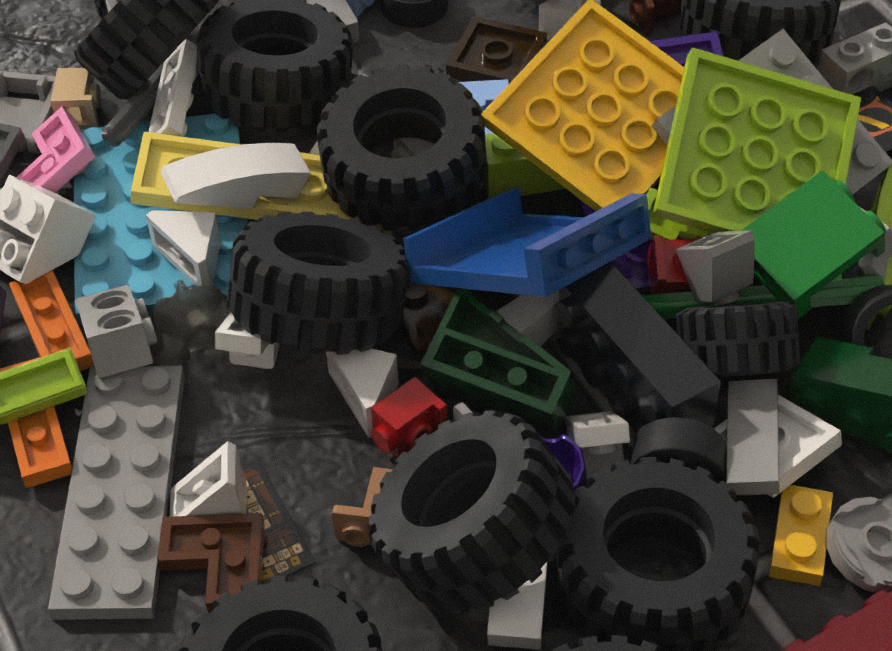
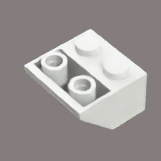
[0,175,96,284]

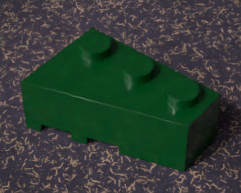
[420,288,577,434]
[787,337,892,455]

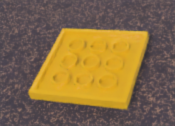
[480,0,684,211]

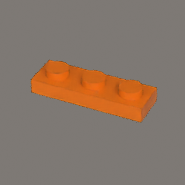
[9,270,94,371]
[0,357,72,488]

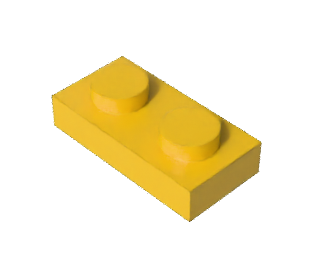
[769,485,833,587]

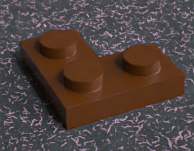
[158,513,265,613]

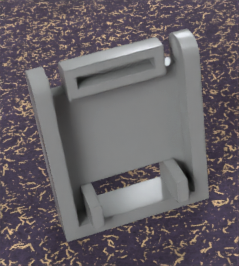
[0,71,55,154]

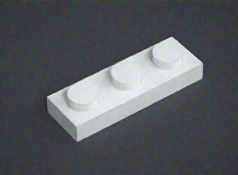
[149,39,198,137]

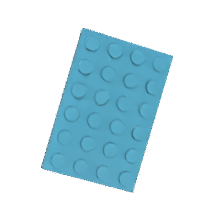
[74,113,249,326]

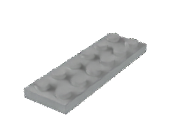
[48,366,185,620]

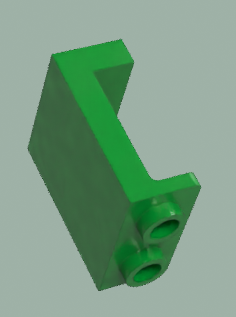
[741,170,886,319]

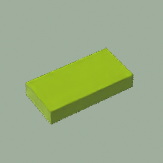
[0,347,88,425]

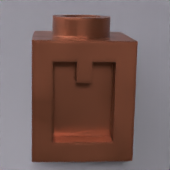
[629,0,682,36]

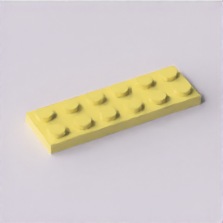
[130,132,393,235]

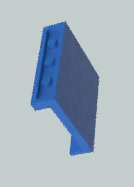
[403,187,652,297]

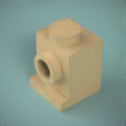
[50,68,101,129]

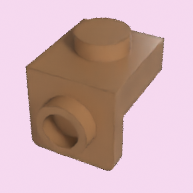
[331,467,393,547]

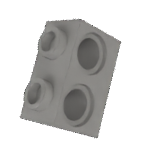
[818,22,892,95]
[75,284,158,379]

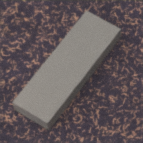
[727,379,780,495]

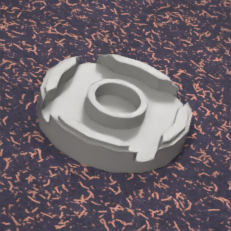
[826,497,892,593]

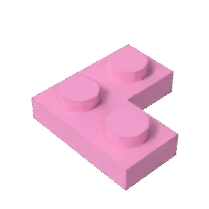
[17,106,95,194]

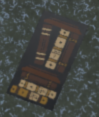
[242,458,315,584]

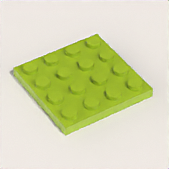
[653,47,861,233]

